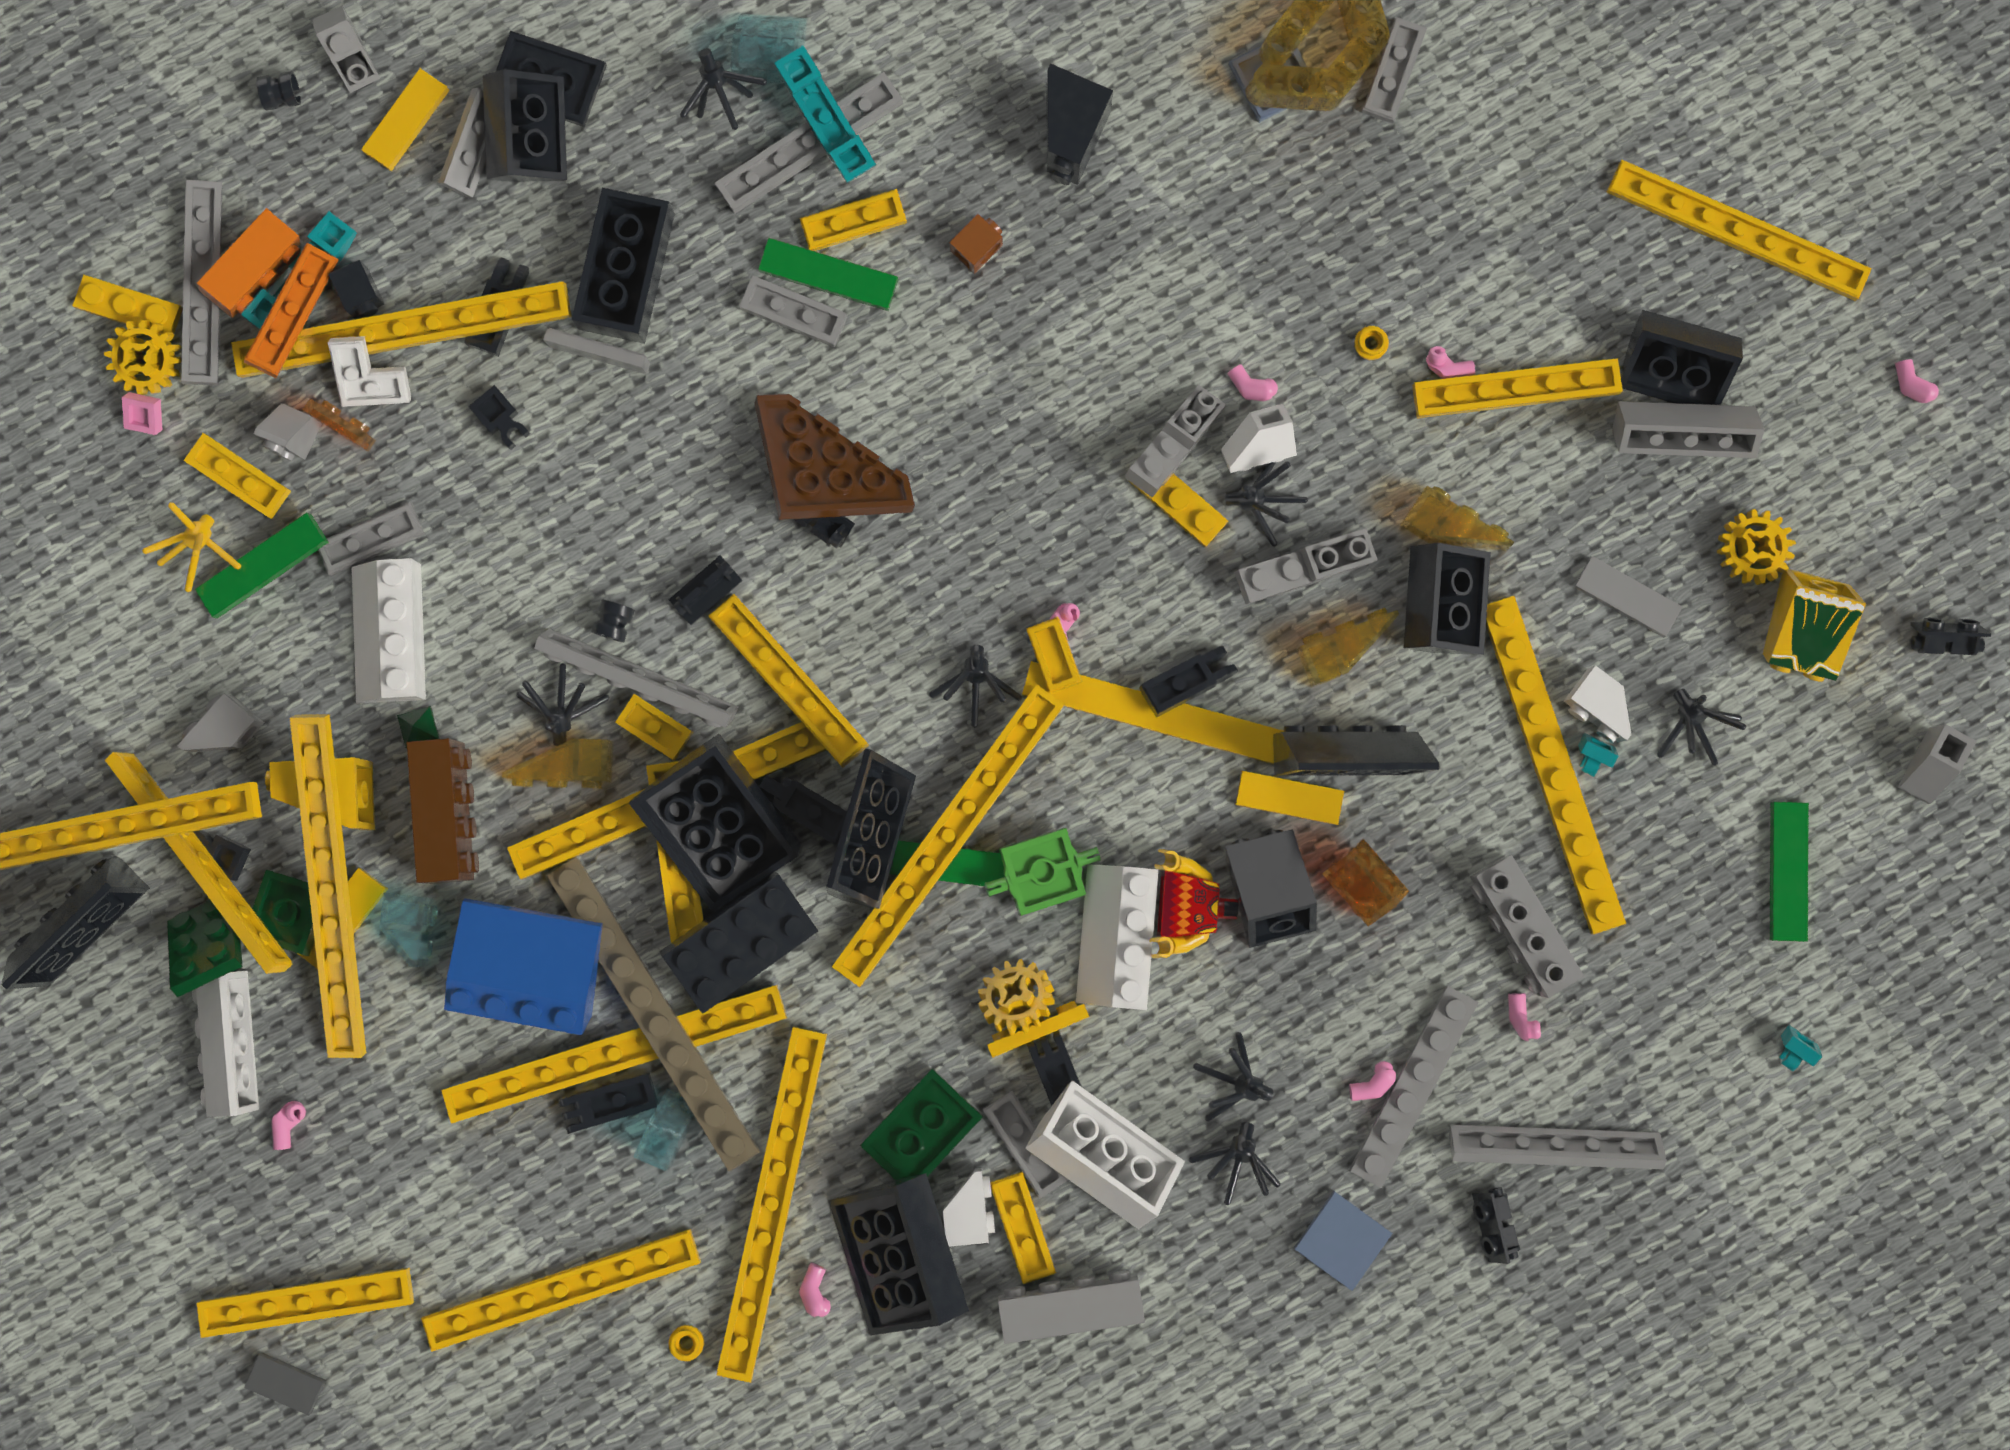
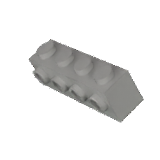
[1612,401,1765,458]
[1470,855,1585,998]
[998,1270,1145,1344]

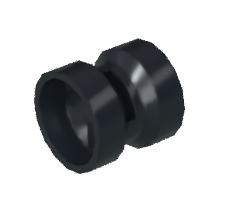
[256,71,301,111]
[591,599,635,643]

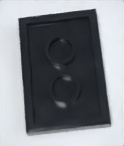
[495,31,607,127]

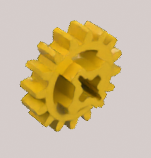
[104,320,182,395]
[1716,509,1796,585]
[978,959,1055,1035]

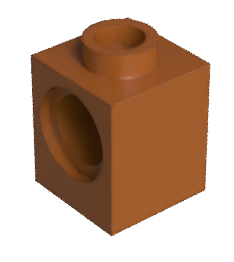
[949,214,1003,274]

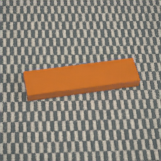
[244,243,339,378]

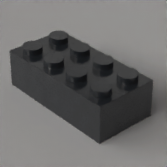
[571,187,675,344]
[659,872,818,1014]

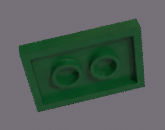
[167,899,243,998]
[860,1068,983,1180]

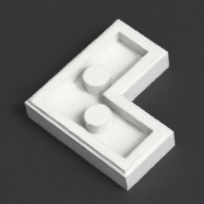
[328,336,411,407]

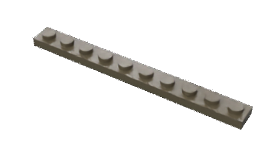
[547,857,760,1172]

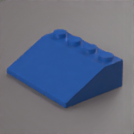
[444,898,603,1035]

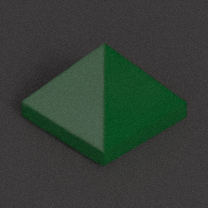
[397,706,440,748]

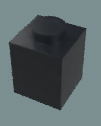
[328,260,385,319]

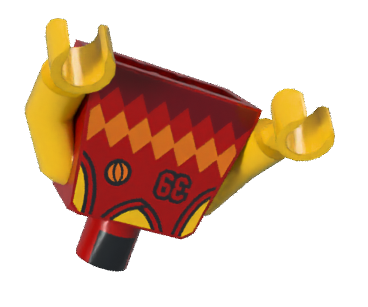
[1149,849,1238,958]

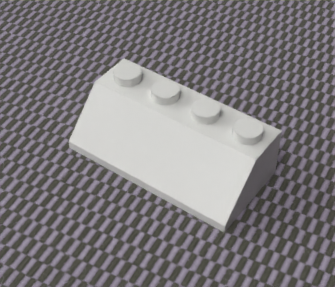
[352,558,426,704]
[1076,864,1158,1010]
[192,971,259,1117]
[1025,1081,1185,1230]

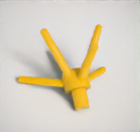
[142,502,241,592]

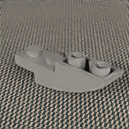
[1124,385,1226,497]
[1234,528,1378,605]

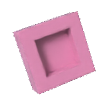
[122,392,162,435]

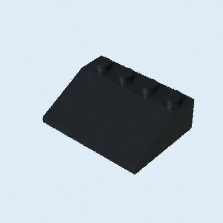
[1273,725,1439,776]
[629,734,801,912]
[826,749,916,909]
[1,858,150,990]
[828,1173,969,1336]

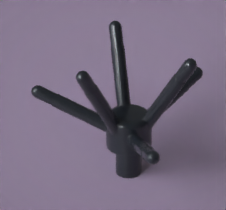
[680,48,767,130]
[1225,461,1308,547]
[929,645,1022,728]
[516,663,610,746]
[1657,689,1746,766]
[1193,1032,1274,1122]
[1189,1122,1281,1205]

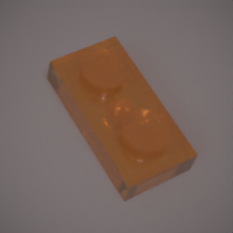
[302,399,376,452]

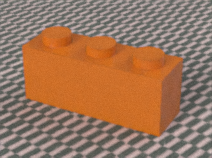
[197,208,301,318]

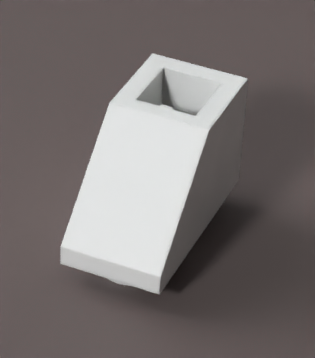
[1221,404,1297,473]
[1564,665,1631,743]
[943,1168,995,1247]

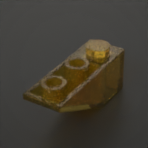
[1400,486,1514,551]
[1296,608,1399,688]
[502,738,614,789]

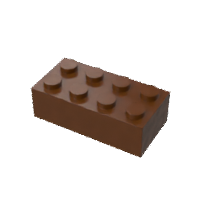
[407,738,479,884]

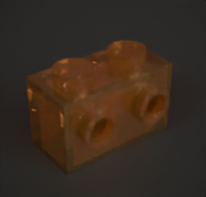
[1322,838,1409,927]

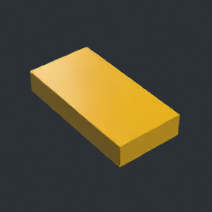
[1026,617,1082,694]

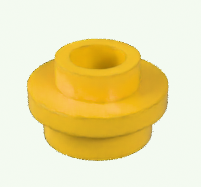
[1354,326,1389,360]
[668,1325,704,1361]

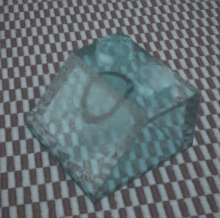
[730,14,807,84]

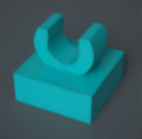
[1578,733,1619,777]
[1779,1025,1823,1071]

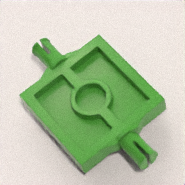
[985,828,1101,916]

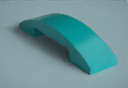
[774,45,876,183]
[241,211,357,329]

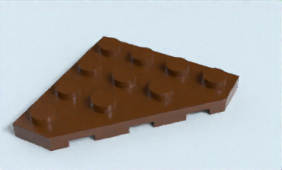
[754,394,915,520]

